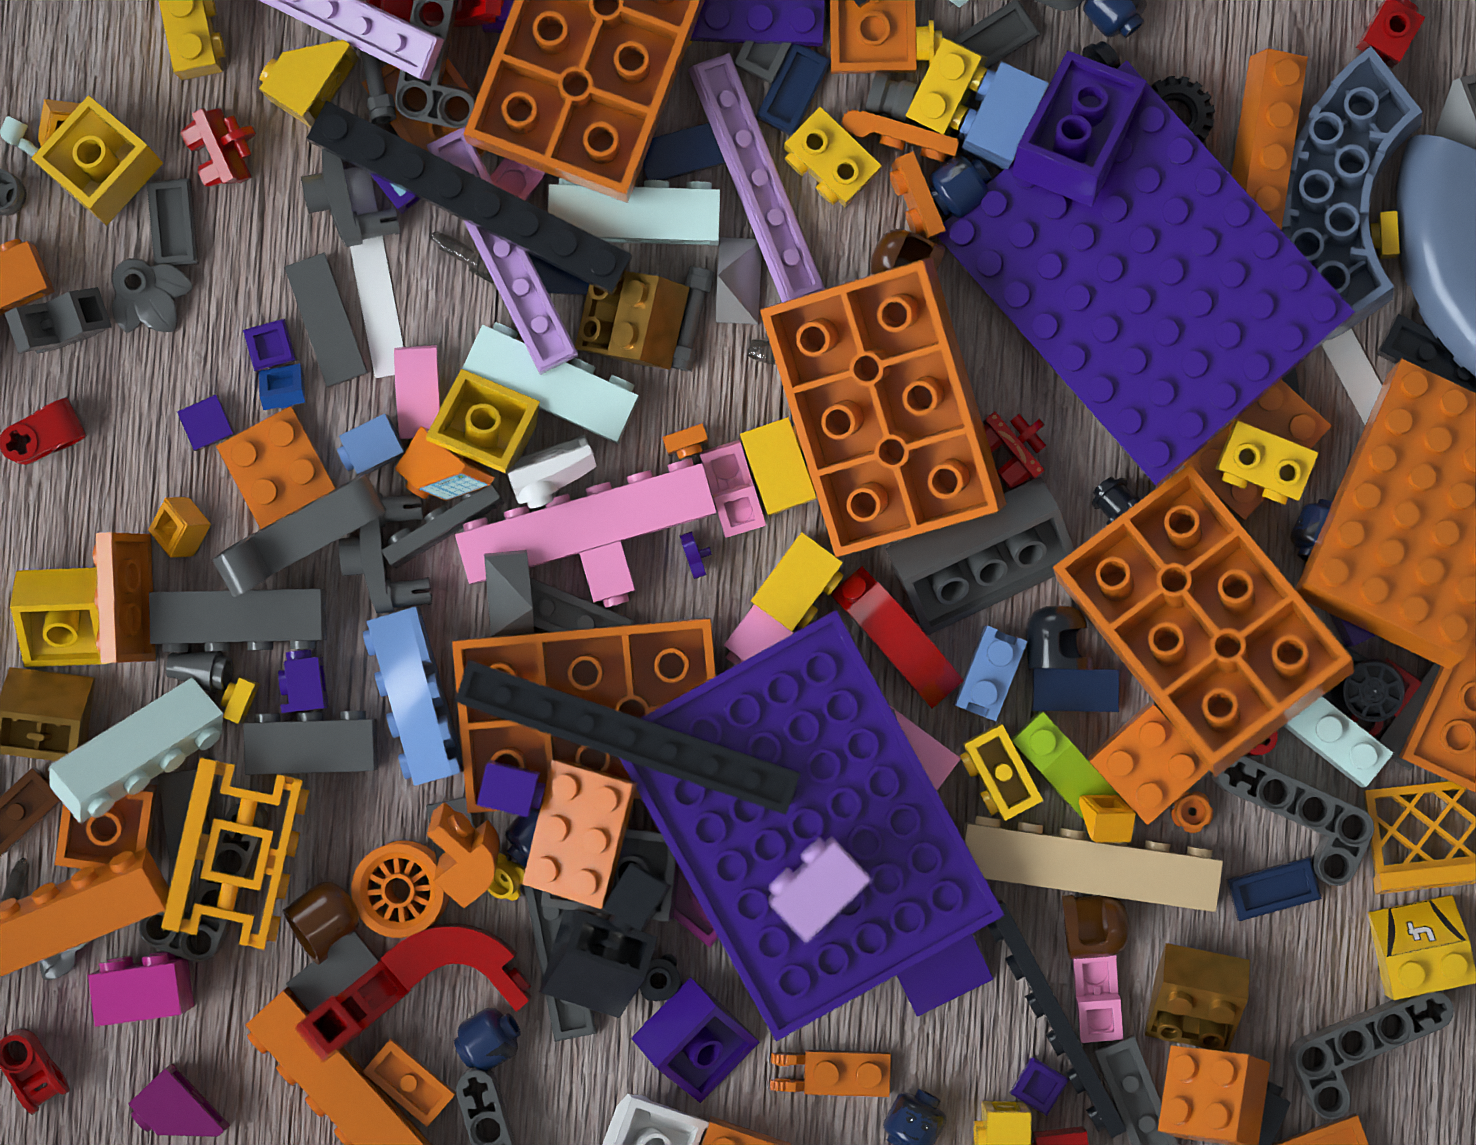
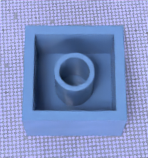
[957,61,1048,171]

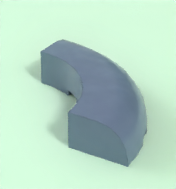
[1282,46,1423,341]
[1396,135,1476,376]

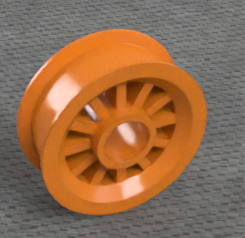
[351,840,450,938]

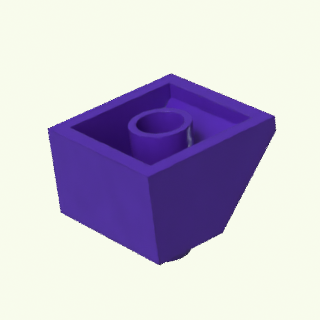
[631,977,760,1103]

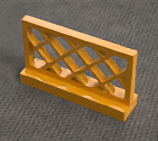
[1363,781,1476,895]

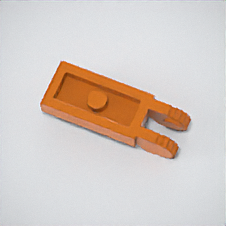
[841,109,959,163]
[770,1050,891,1097]

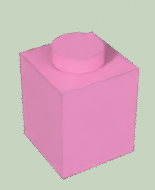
[579,541,636,608]

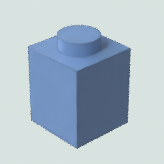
[337,413,406,476]

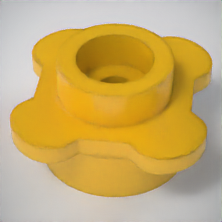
[916,20,942,66]
[487,853,526,901]

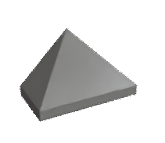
[1434,74,1476,149]
[716,237,762,325]

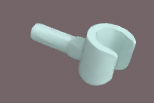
[0,116,39,157]

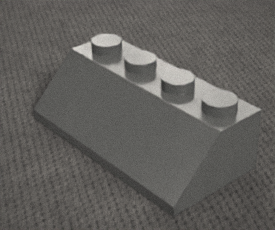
[886,477,1074,636]

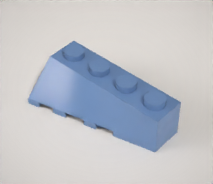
[363,606,464,786]

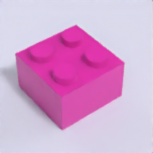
[88,951,194,1027]

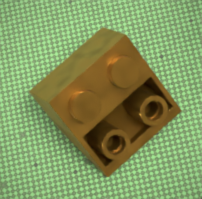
[575,271,690,370]
[0,667,95,761]
[1144,943,1250,1052]

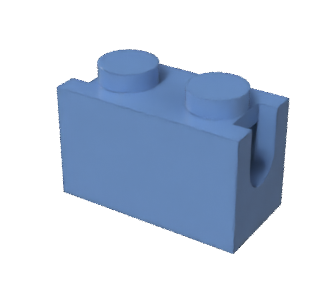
[953,625,1028,721]

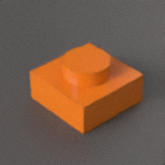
[662,423,708,460]

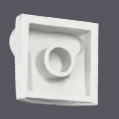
[507,435,597,509]
[602,1093,709,1145]

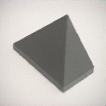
[484,550,534,637]

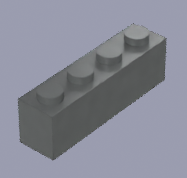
[149,588,327,652]

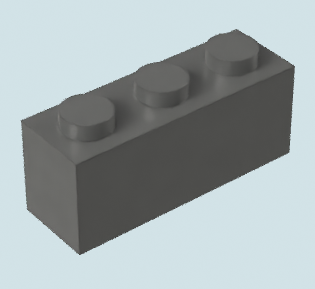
[243,711,378,775]

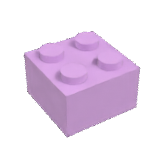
[769,836,871,942]

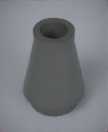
[166,651,233,693]

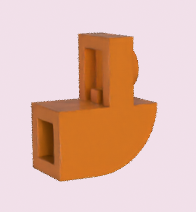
[427,802,500,908]

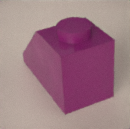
[128,1064,230,1137]

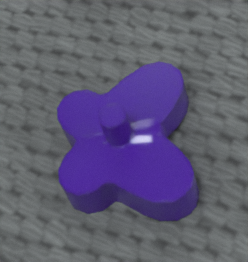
[679,531,712,579]

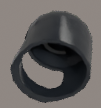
[1026,605,1094,670]

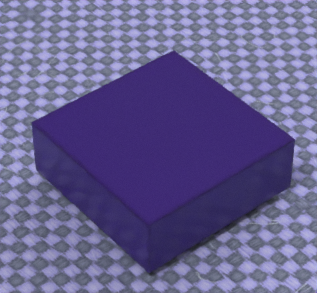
[243,319,297,372]
[177,395,235,451]
[1010,1056,1069,1116]

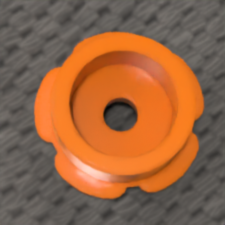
[1171,791,1213,833]

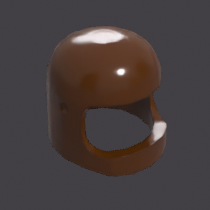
[870,229,945,275]
[282,882,360,965]
[1062,895,1130,959]

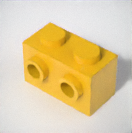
[158,0,226,80]
[905,38,988,135]
[784,107,882,207]
[740,417,817,516]
[1215,421,1318,505]
[750,532,844,632]
[959,723,1043,821]
[973,1101,1031,1145]

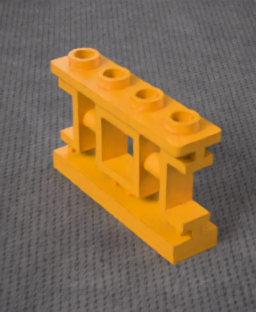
[161,757,310,950]

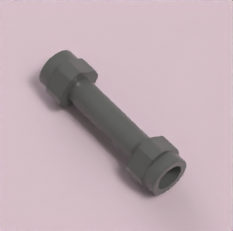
[354,47,396,124]
[671,266,714,372]

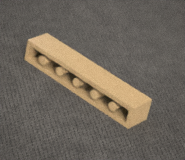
[962,816,1223,912]

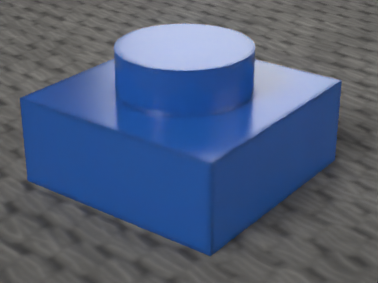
[259,363,305,410]

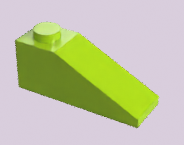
[1010,711,1124,822]

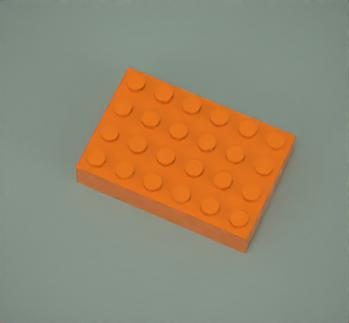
[463,0,705,203]
[760,257,1007,557]
[1295,359,1476,669]
[1053,463,1354,777]
[452,618,716,814]

